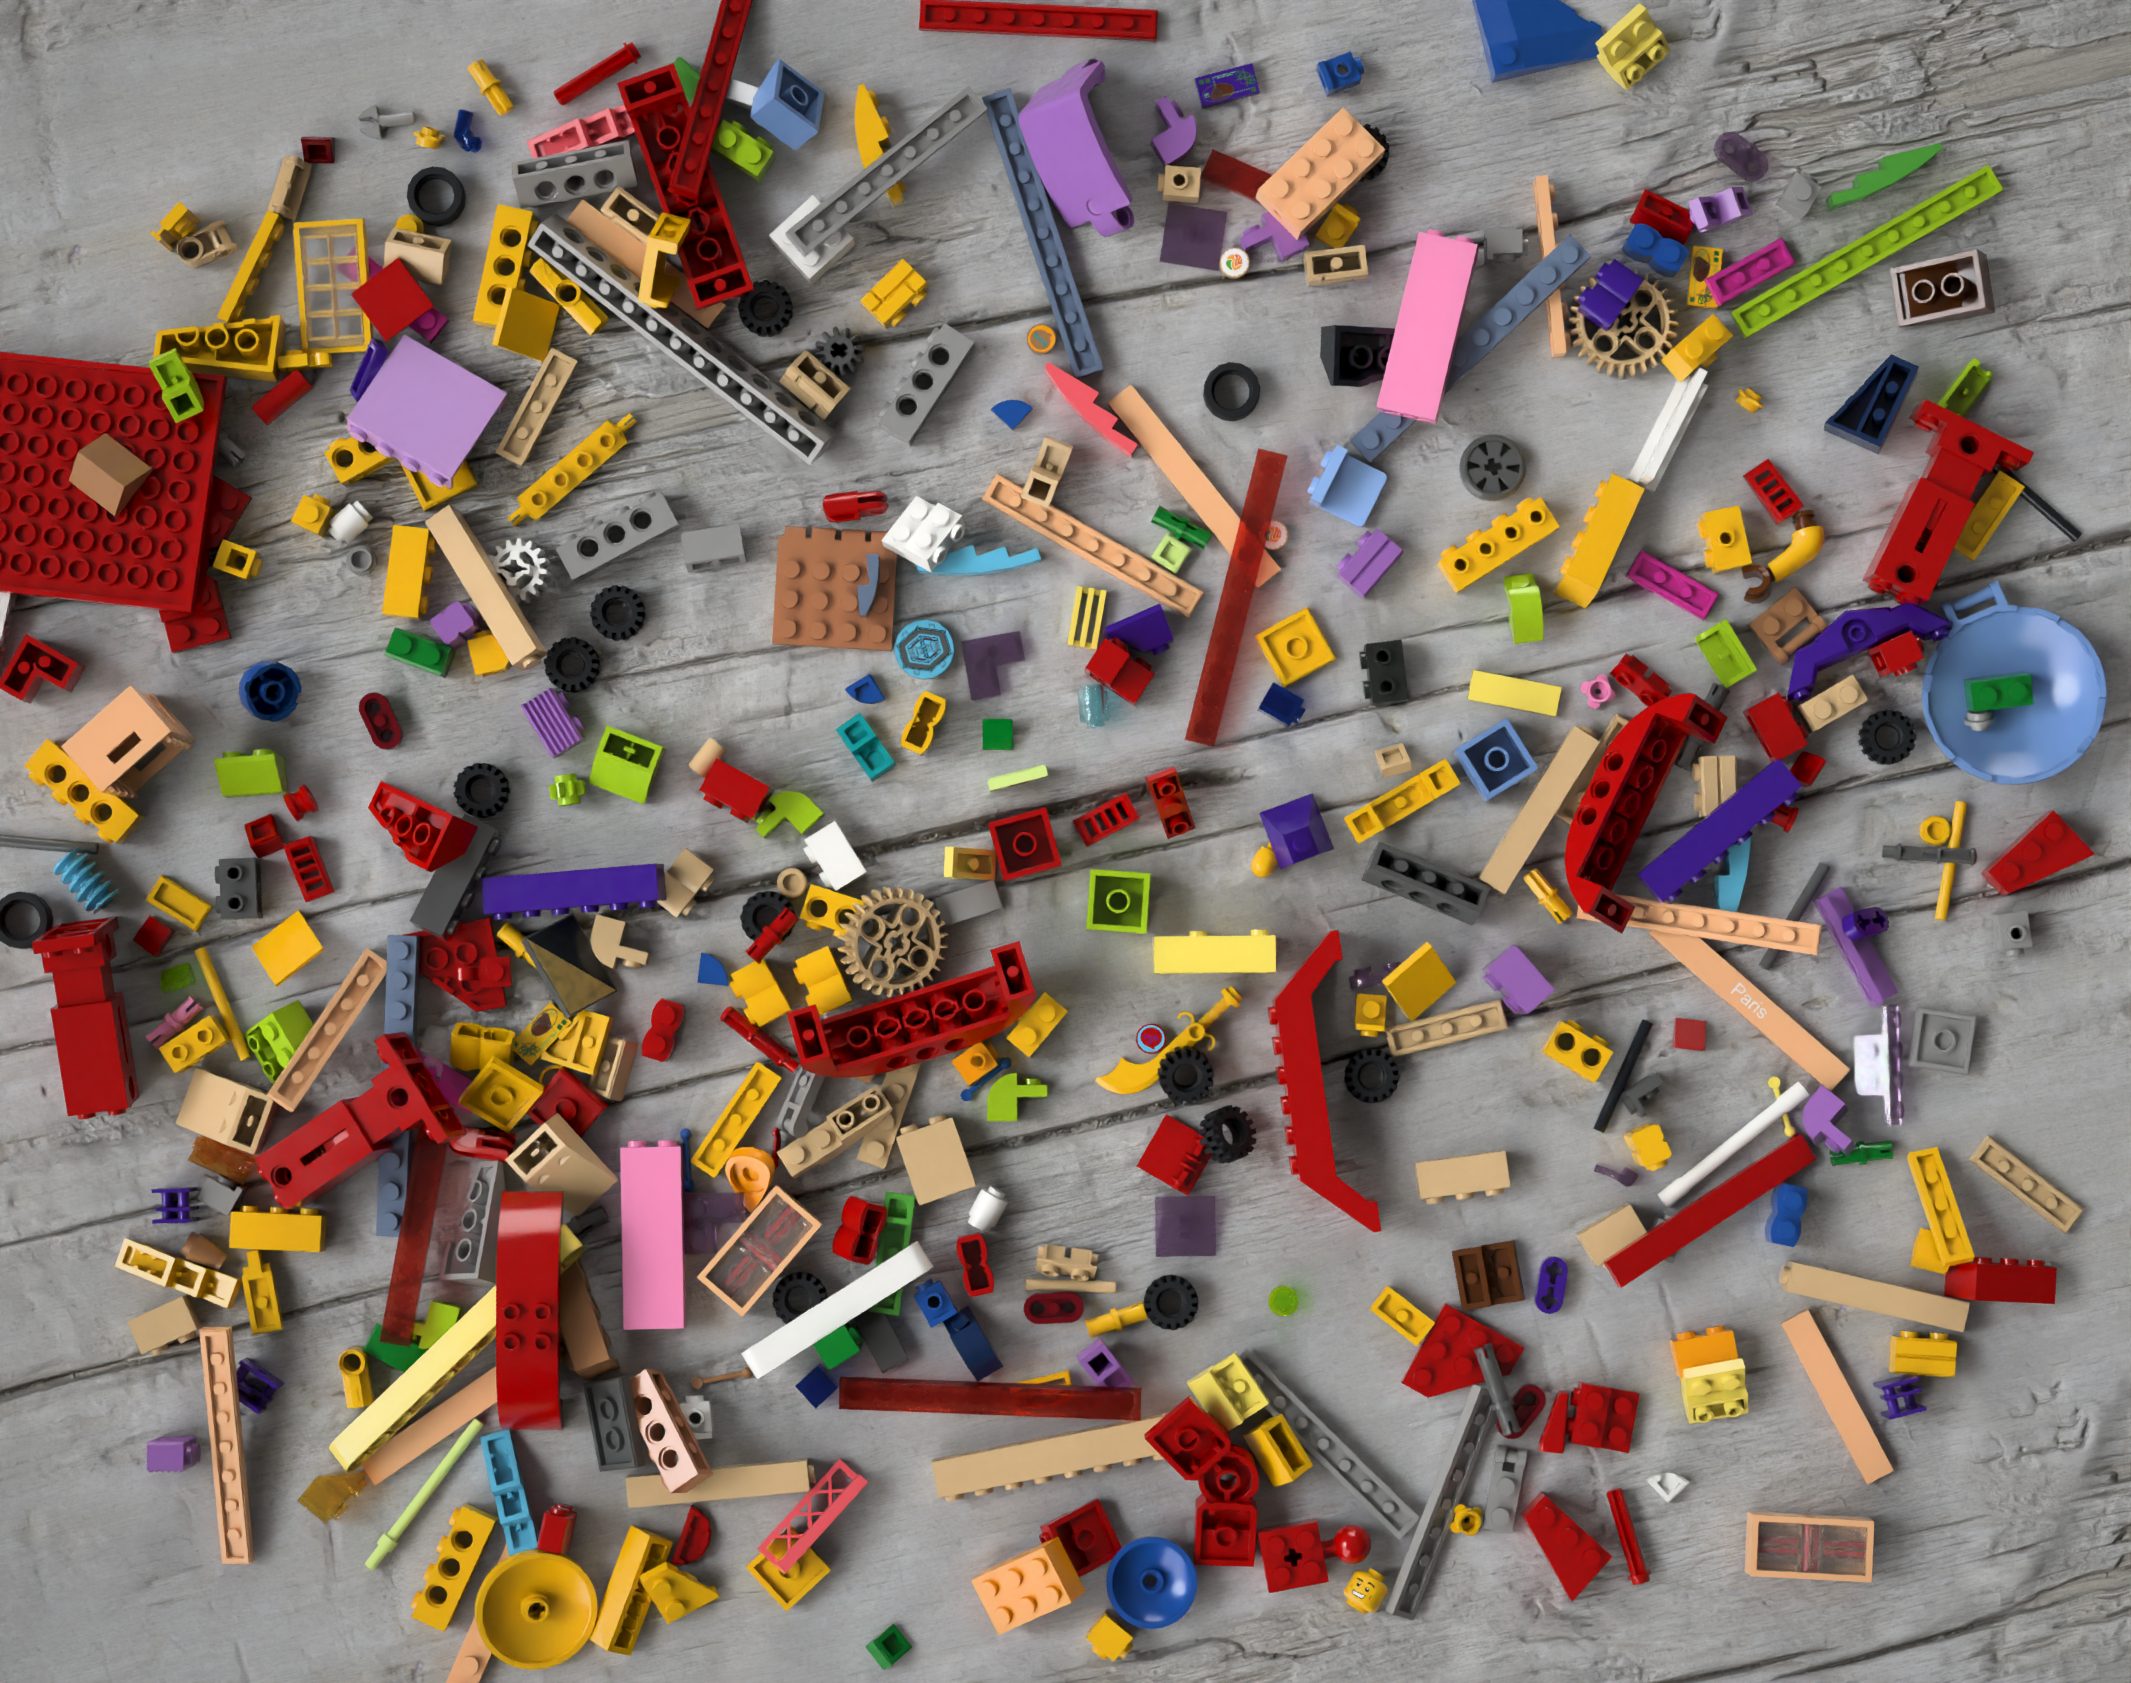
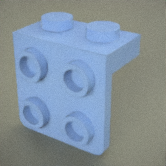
[1307,445,1387,527]

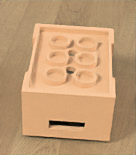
[61,685,196,799]

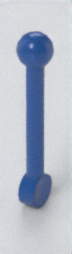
[960,1057,1012,1101]
[680,1128,694,1192]

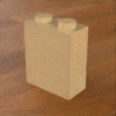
[895,1113,977,1206]

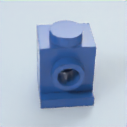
[1316,51,1364,97]
[913,1278,958,1328]

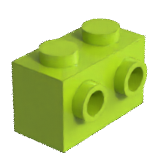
[710,119,776,183]

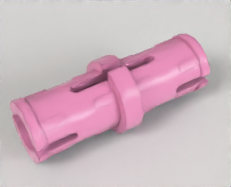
[146,995,204,1050]

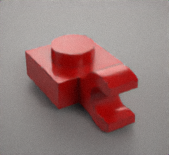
[458,956,512,989]

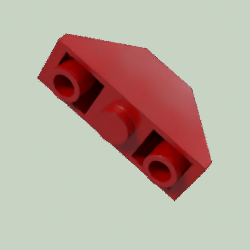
[1145,766,1196,839]

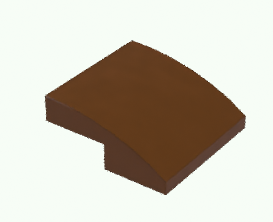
[1452,1240,1525,1311]

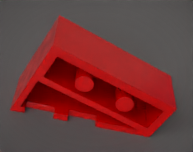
[1981,810,2095,895]
[1944,1257,2057,1304]
[1521,1492,1612,1602]

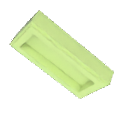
[987,765,1048,792]

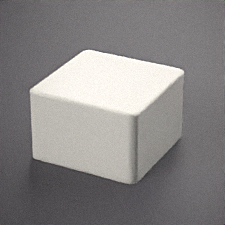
[725,79,759,111]

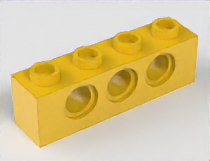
[473,204,539,329]
[24,738,145,844]
[410,1503,499,1632]

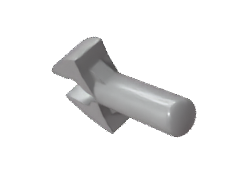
[358,105,416,140]

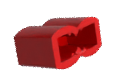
[642,998,686,1062]
[832,1195,887,1265]
[956,1232,994,1297]
[537,1503,577,1554]

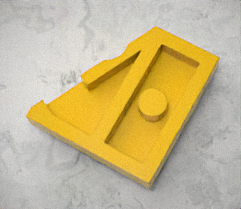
[540,1010,614,1076]
[639,1562,719,1624]

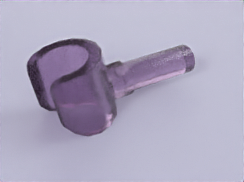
[1594,1164,1638,1187]

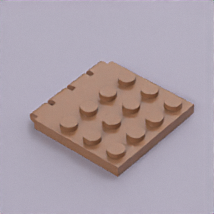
[772,526,898,651]

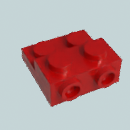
[1566,1381,1640,1453]
[1039,1498,1122,1578]

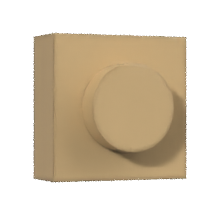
[1374,743,1412,778]

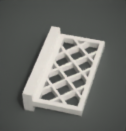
[1627,368,1708,493]

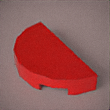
[671,1505,712,1565]

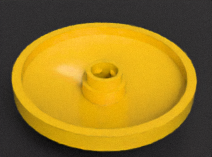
[475,1549,598,1670]

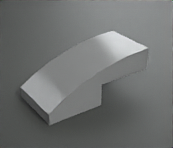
[932,880,1003,927]

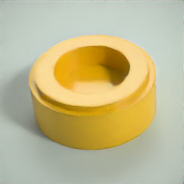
[1919,816,1951,846]

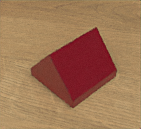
[301,137,335,163]

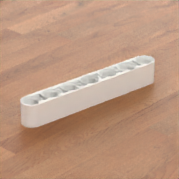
[741,1241,934,1379]

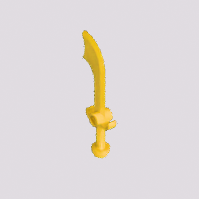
[1095,985,1243,1094]

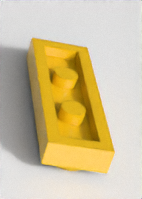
[1954,470,2025,562]

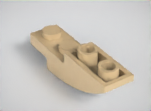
[776,1084,893,1180]

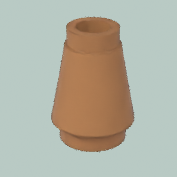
[180,1231,227,1270]

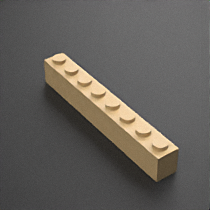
[931,1412,1169,1502]

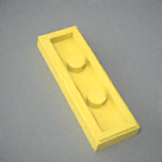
[1467,670,1562,717]

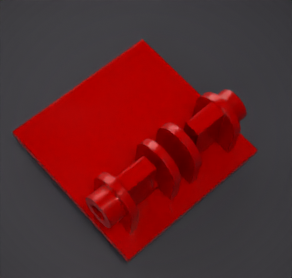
[1137,1114,1212,1196]

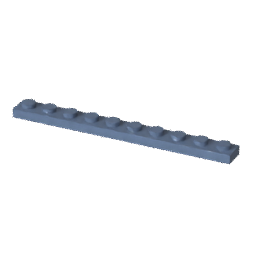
[982,88,1104,379]
[1350,234,1591,463]
[376,935,421,1238]

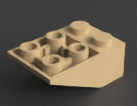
[175,1067,279,1155]
[505,1113,619,1217]

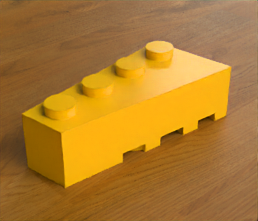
[153,315,286,382]
[1553,473,1645,609]

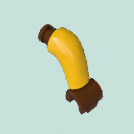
[1742,510,1825,604]

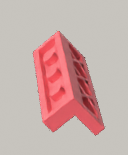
[757,1459,868,1574]

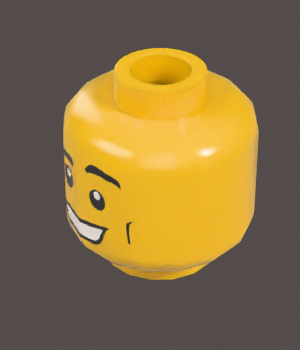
[1344,1568,1389,1615]

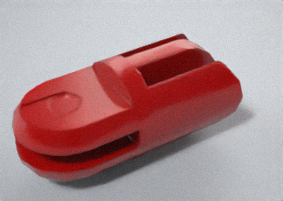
[822,490,889,523]
[449,1126,517,1163]

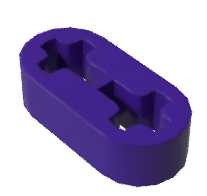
[1842,907,1889,941]
[1535,1256,1568,1314]

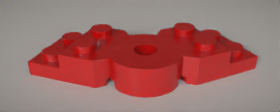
[159,476,252,653]
[1144,1395,1259,1567]

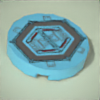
[895,620,954,680]

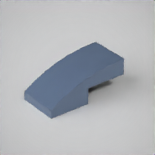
[857,554,880,619]

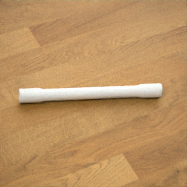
[1657,1082,1809,1209]

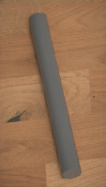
[0,835,99,855]
[1759,862,1830,971]

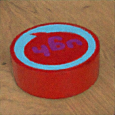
[1136,1024,1166,1054]

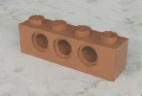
[629,1369,713,1493]

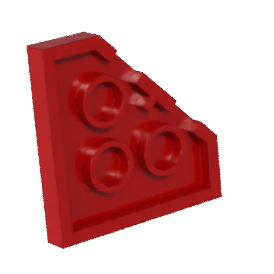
[404,918,508,1012]
[1401,1303,1524,1398]

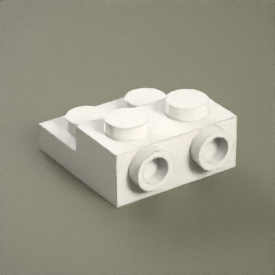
[881,496,966,572]

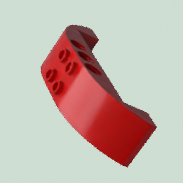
[617,63,754,310]
[1565,693,1728,934]
[787,941,1036,1078]
[496,1191,564,1430]

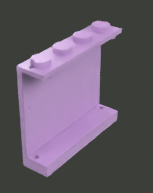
[347,335,507,489]

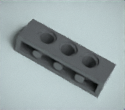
[1362,842,1490,925]

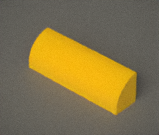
[588,1525,673,1656]

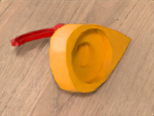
[725,1128,781,1213]

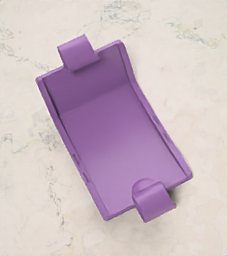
[1018,58,1134,237]

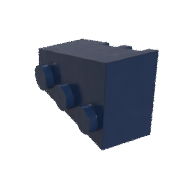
[1824,354,1919,454]

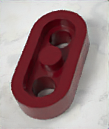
[359,692,403,750]
[1024,1292,1084,1324]
[1496,1384,1546,1439]

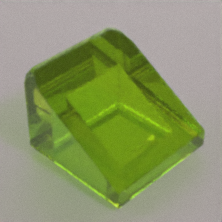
[160,963,196,993]

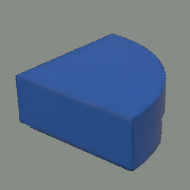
[991,400,1033,431]
[845,674,886,704]
[698,953,728,986]

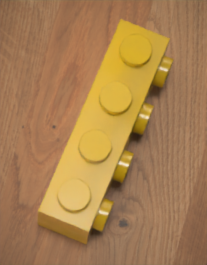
[1437,497,1560,594]

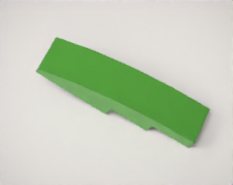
[1826,143,1943,211]

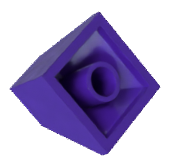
[1104,604,1174,656]
[1259,793,1334,869]

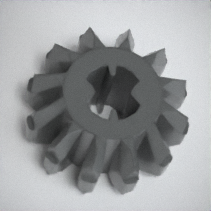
[814,327,865,378]

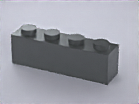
[410,814,502,941]

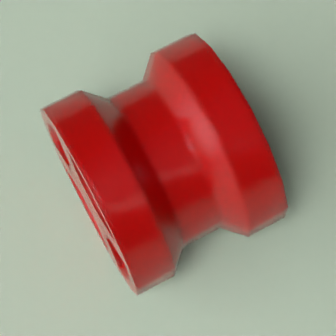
[283,784,319,821]

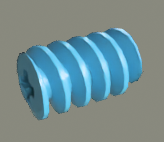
[53,848,120,914]

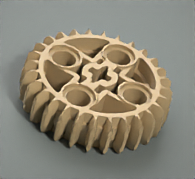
[1567,269,1679,378]
[837,886,948,998]

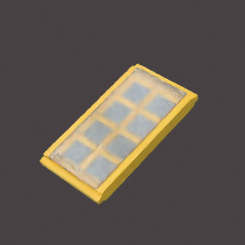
[293,218,374,355]

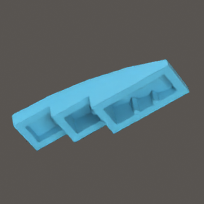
[916,545,1041,576]
[1713,829,1751,912]
[480,1430,538,1557]

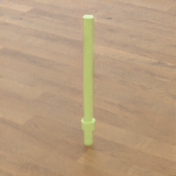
[365,1418,484,1571]

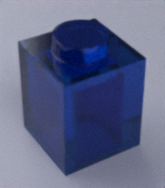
[1257,682,1306,728]
[795,1363,840,1409]

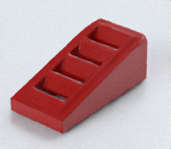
[1743,459,1804,525]
[1073,792,1140,847]
[283,835,335,903]
[1537,1390,1569,1454]

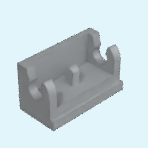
[680,523,747,573]

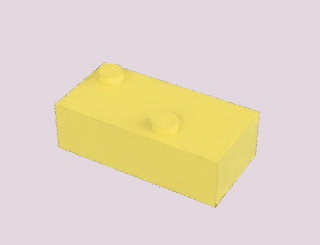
[1153,930,1276,974]

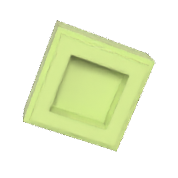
[1151,533,1192,575]

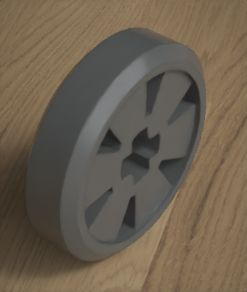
[1459,434,1526,501]

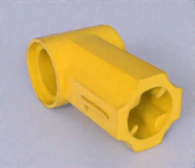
[338,1346,374,1408]

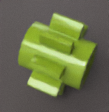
[548,773,587,807]

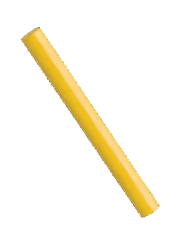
[1934,801,1968,921]
[194,946,252,1061]

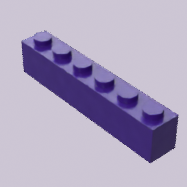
[1636,758,1802,903]
[481,863,666,920]

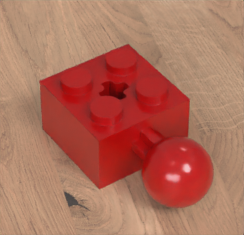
[1256,1518,1371,1593]

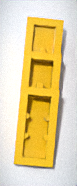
[115,1238,242,1309]

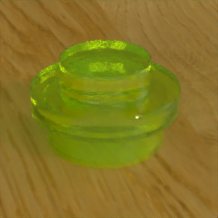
[1268,1286,1298,1316]

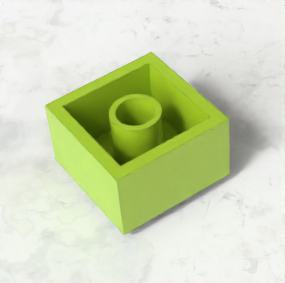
[1086,869,1151,934]

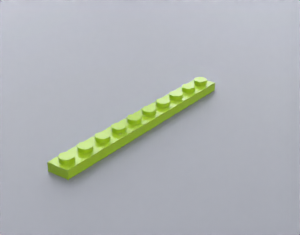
[1730,164,2004,339]

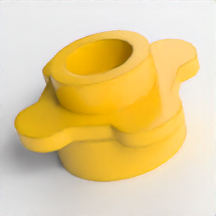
[413,126,446,149]
[1735,387,1764,414]
[1450,1504,1483,1536]

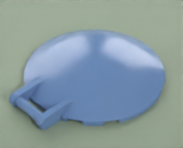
[1922,580,2107,785]

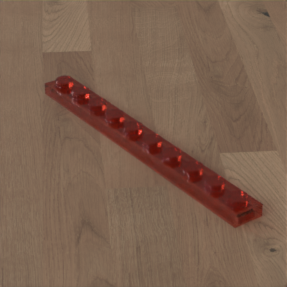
[1185,448,1288,747]
[839,1376,1142,1421]

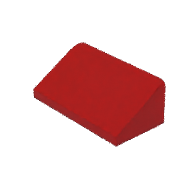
[1630,189,1694,245]

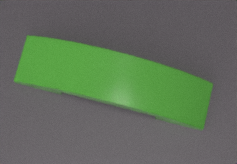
[869,1191,915,1316]

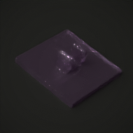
[1159,203,1227,271]
[1155,1196,1216,1257]

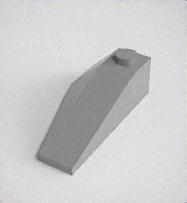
[440,1160,505,1287]

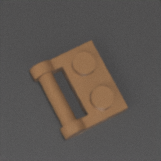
[1747,587,1828,666]

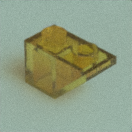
[297,1469,367,1523]

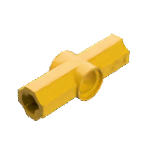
[529,257,610,337]

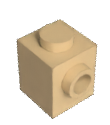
[1157,165,1201,203]

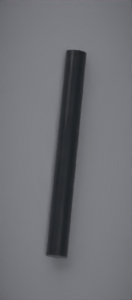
[1992,465,2082,542]
[1593,1019,1653,1133]

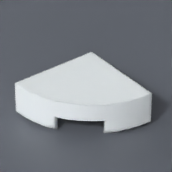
[1646,1472,1690,1503]

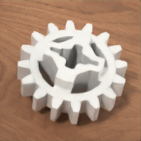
[489,538,551,604]

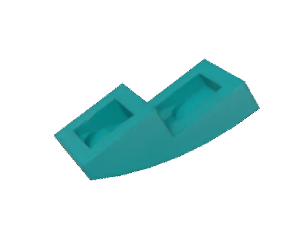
[835,713,896,782]

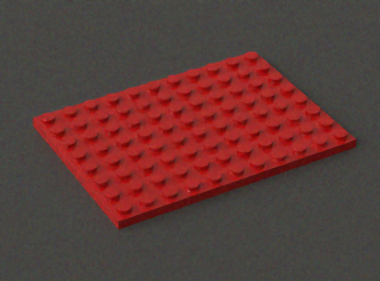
[0,352,227,614]

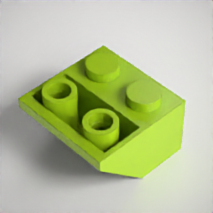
[588,725,666,805]
[214,749,288,798]
[243,1000,313,1085]

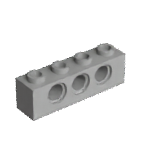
[512,140,638,209]
[878,323,975,446]
[556,492,681,583]

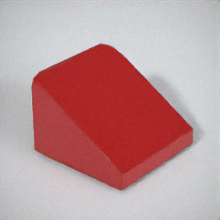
[1790,751,1826,787]
[244,814,285,858]
[133,915,175,957]
[1672,1018,1706,1051]

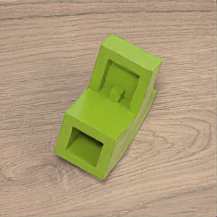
[148,348,204,423]
[1503,573,1544,644]
[755,791,825,839]
[987,1073,1047,1121]
[392,1299,464,1349]

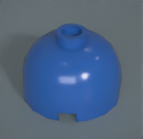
[239,661,301,722]

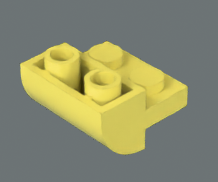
[1595,3,1671,91]
[1186,1351,1270,1431]
[1680,1358,1748,1424]

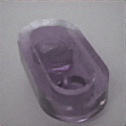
[1714,132,1769,182]
[1349,962,1401,989]

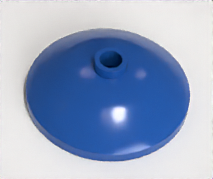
[1106,1537,1197,1629]

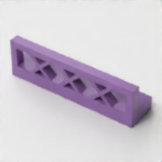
[1813,887,1898,1007]

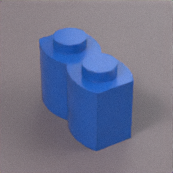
[1622,223,1689,277]
[1765,1183,1808,1247]

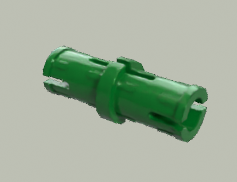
[1151,505,1212,550]
[1829,1140,1893,1166]

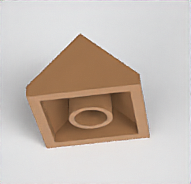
[69,433,153,517]

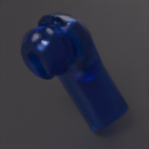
[454,109,482,153]

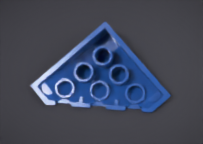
[1472,0,1603,83]

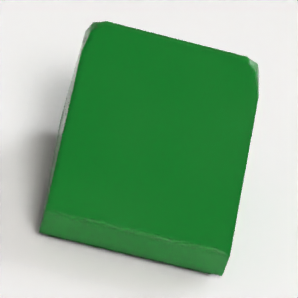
[982,719,1013,750]
[866,1624,912,1670]

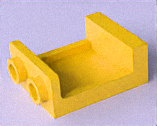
[638,212,691,308]

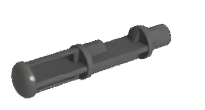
[1882,843,1977,866]

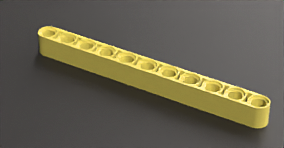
[329,1224,585,1472]

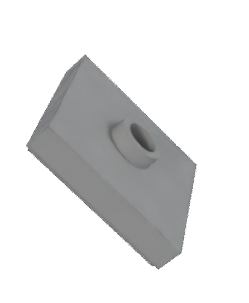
[1907,1007,1978,1075]

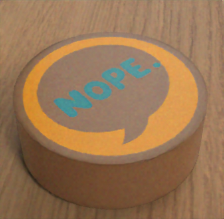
[1027,324,1056,355]

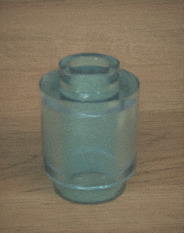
[1077,684,1110,728]

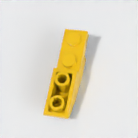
[855,83,907,207]

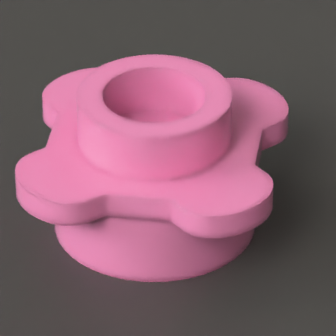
[1580,674,1616,709]

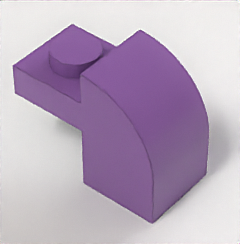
[1151,96,1196,167]
[1688,187,1753,233]
[1239,212,1310,262]
[1803,1085,1855,1156]
[1076,1338,1135,1401]

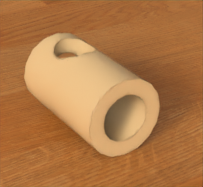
[688,737,727,779]

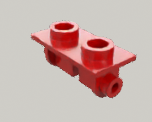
[1609,653,1673,706]

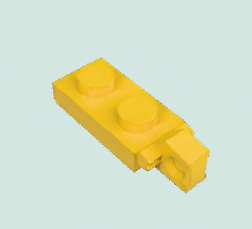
[241,1249,284,1335]

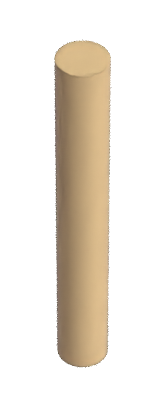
[1025,1278,1116,1293]

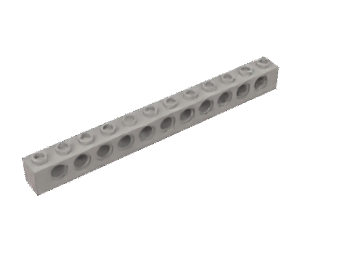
[527,214,838,465]

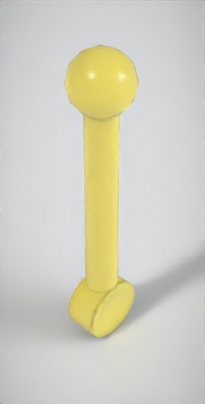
[1768,1077,1796,1137]

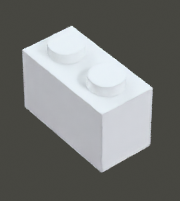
[803,821,867,892]

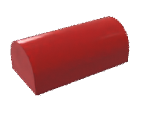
[252,370,313,426]

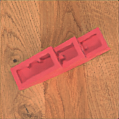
[527,105,635,158]
[1045,362,1138,458]

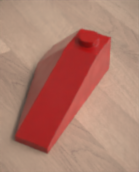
[368,781,478,872]

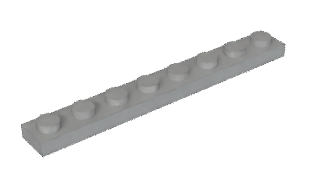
[785,86,988,258]
[1239,1348,1420,1540]
[1385,1384,1495,1621]

